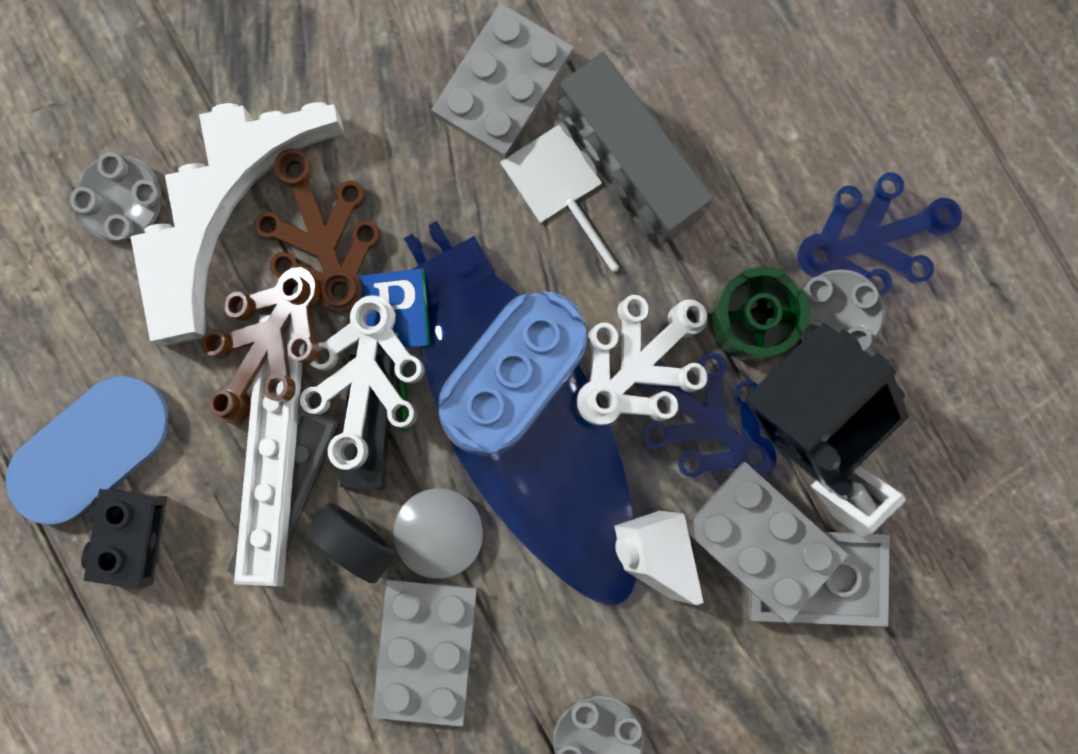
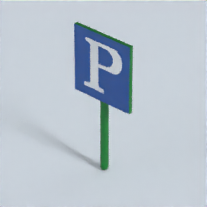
[361,268,430,432]

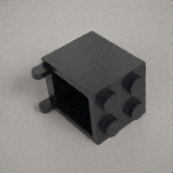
[744,322,909,500]

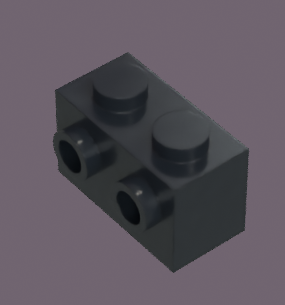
[81,489,167,589]

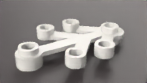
[577,295,707,425]
[300,296,425,470]

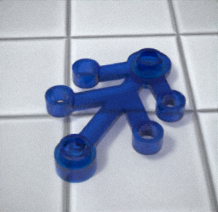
[797,172,962,296]
[633,352,777,478]

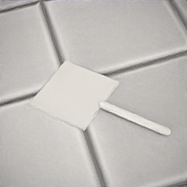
[500,125,619,272]

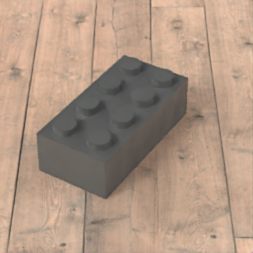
[556,51,714,249]

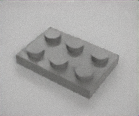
[431,3,574,159]
[687,462,849,624]
[748,532,890,627]
[372,579,477,727]

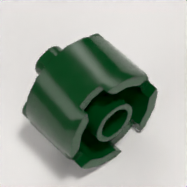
[710,266,810,363]

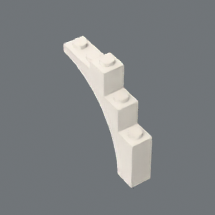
[130,102,344,346]

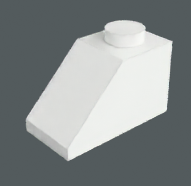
[811,466,906,538]
[614,511,704,605]

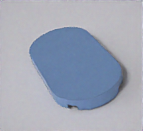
[439,291,587,455]
[6,376,169,524]

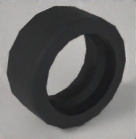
[306,503,396,584]

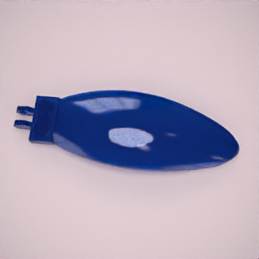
[404,221,637,605]

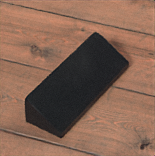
[340,354,394,490]

